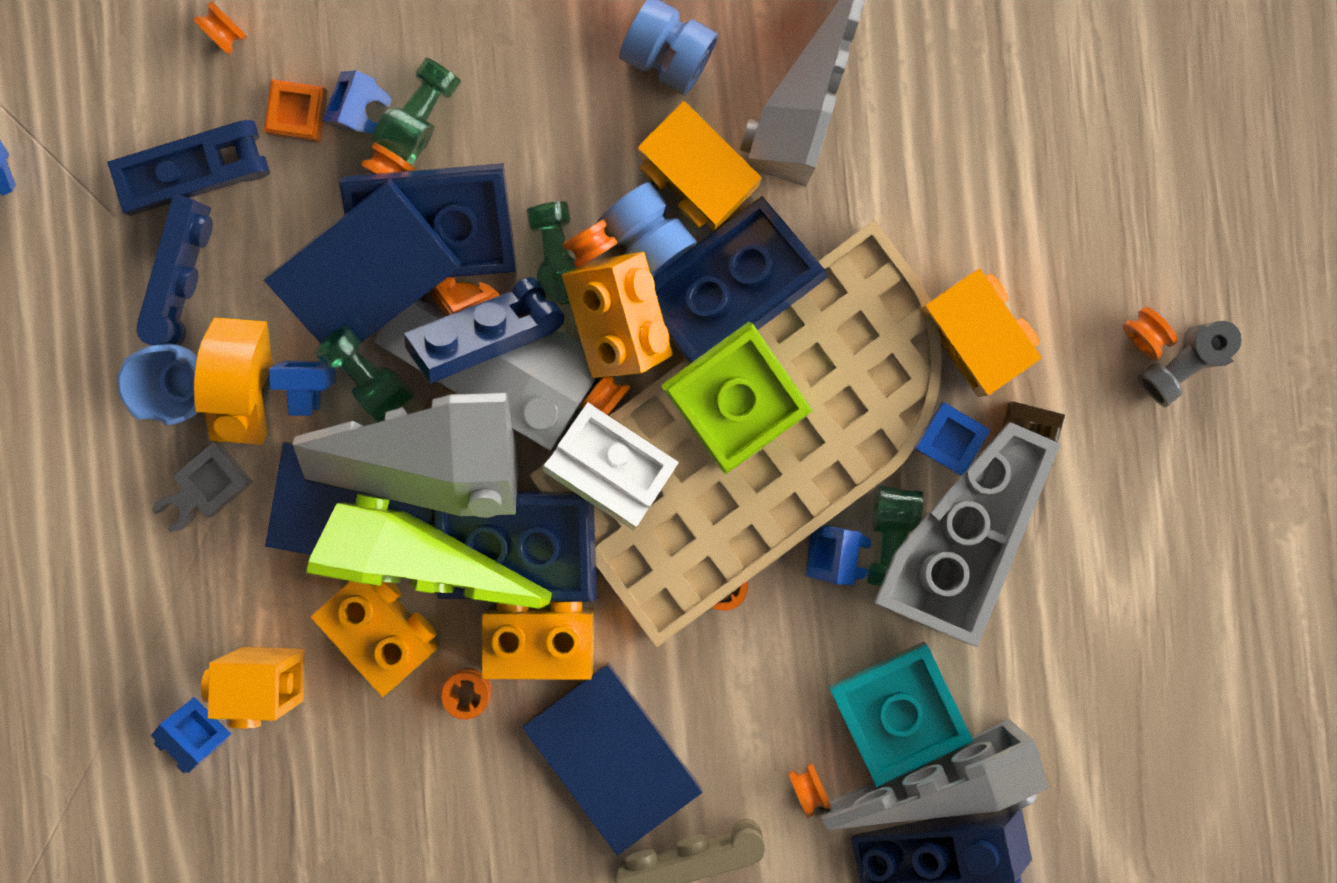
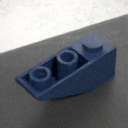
[851,808,1032,883]

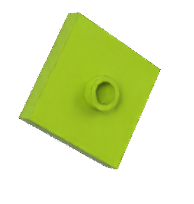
[661,321,813,475]

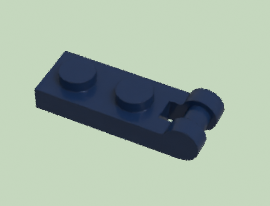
[107,120,270,216]
[136,194,213,346]
[404,277,565,384]

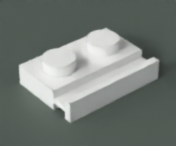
[542,402,679,531]

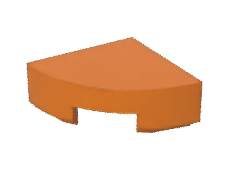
[429,277,500,317]

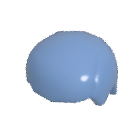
[117,343,199,425]

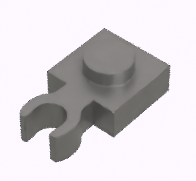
[152,442,253,532]

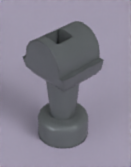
[1138,321,1242,408]

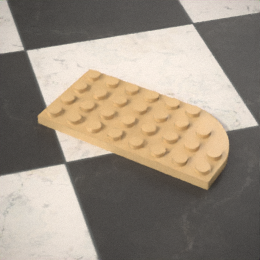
[529,219,942,647]

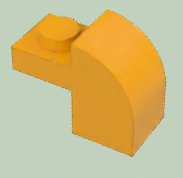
[194,317,273,445]

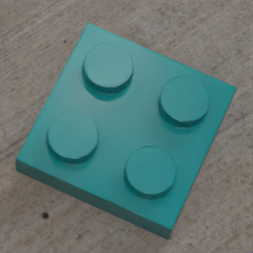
[828,641,973,787]

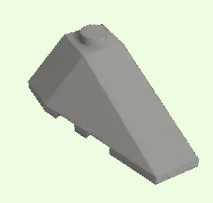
[740,0,865,186]
[374,300,600,451]
[293,393,518,518]
[874,422,1060,647]
[818,719,1048,830]

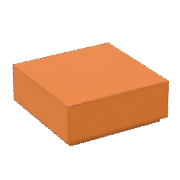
[263,79,328,143]

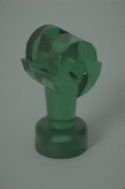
[372,57,461,164]
[526,201,576,305]
[315,325,414,422]
[867,485,923,586]

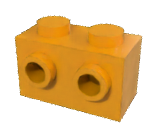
[637,101,762,231]
[562,252,673,378]
[920,268,1042,397]
[311,581,440,698]
[482,601,594,680]
[201,647,305,729]

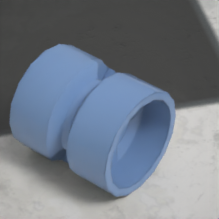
[619,0,719,96]
[597,181,697,277]

